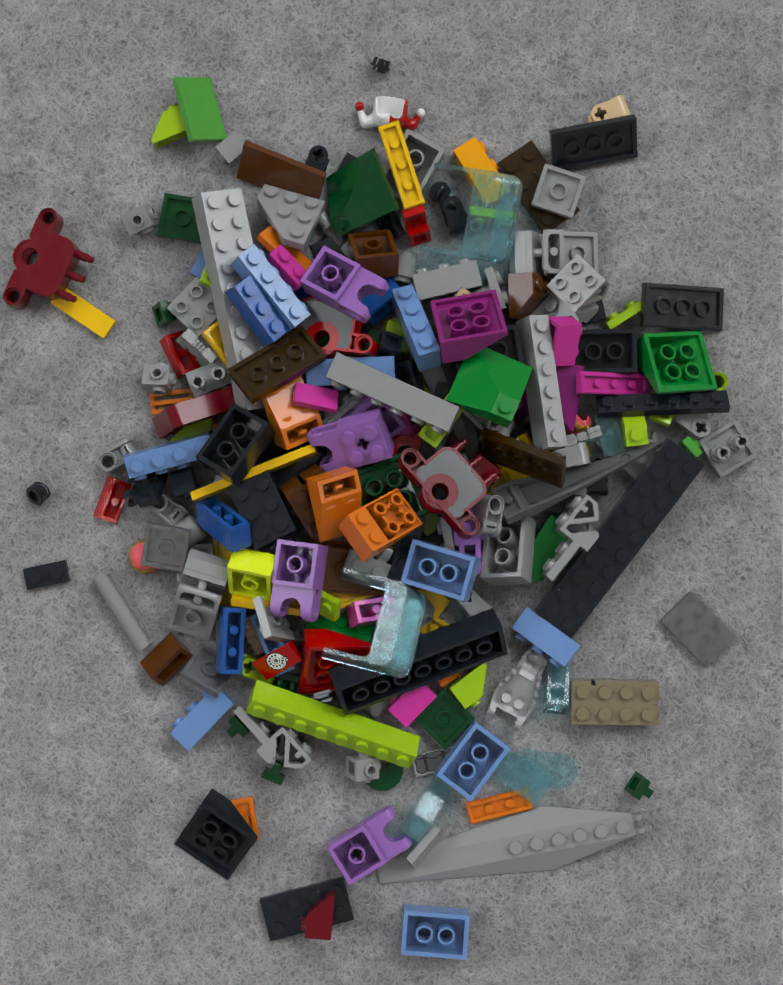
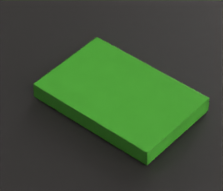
[172,77,227,142]

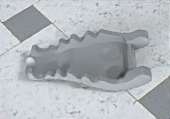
[486,648,548,731]

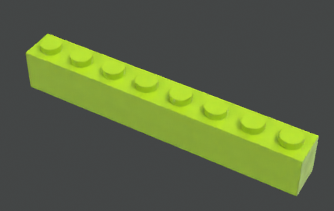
[245,680,420,769]

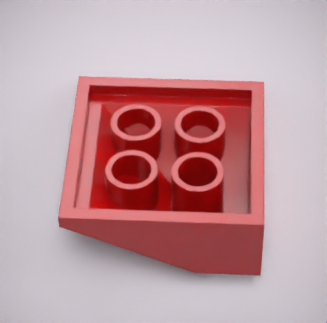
[299,629,373,694]

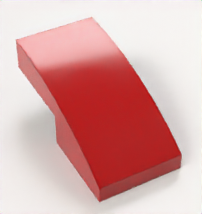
[402,204,431,247]

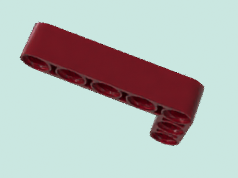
[152,386,235,439]

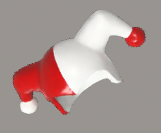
[355,96,425,131]

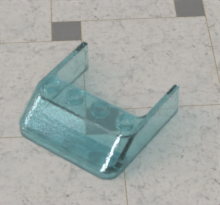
[420,163,523,264]
[321,567,426,678]

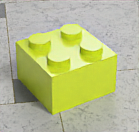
[227,548,275,602]

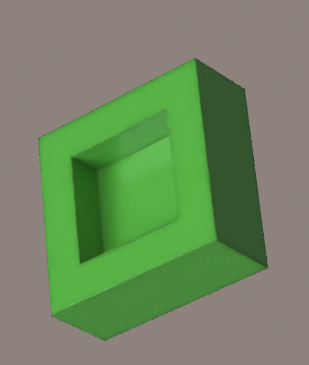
[678,436,702,458]

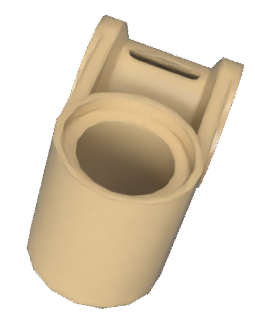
[588,95,631,123]

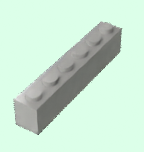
[516,315,567,450]
[326,352,461,435]

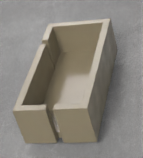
[568,678,659,726]

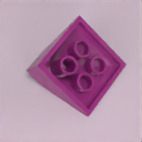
[430,289,508,364]
[515,365,584,431]

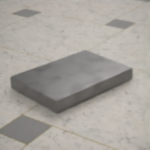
[660,591,737,667]

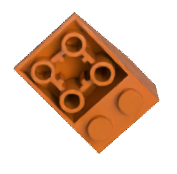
[262,376,323,450]
[306,466,362,542]
[338,488,423,563]

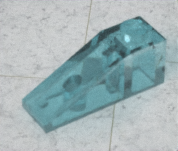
[543,655,570,715]
[401,773,452,843]

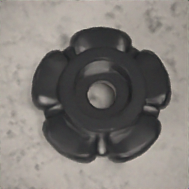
[370,56,390,74]

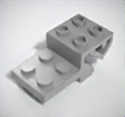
[509,229,599,278]
[531,254,610,323]
[541,494,599,581]
[167,548,229,641]
[233,701,314,769]

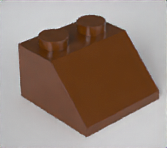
[348,229,399,278]
[508,272,551,320]

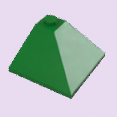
[637,331,718,394]
[446,348,533,428]

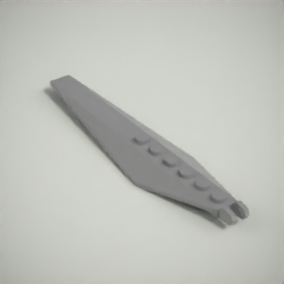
[377,806,652,884]

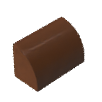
[140,632,193,686]

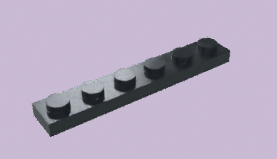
[595,390,730,418]

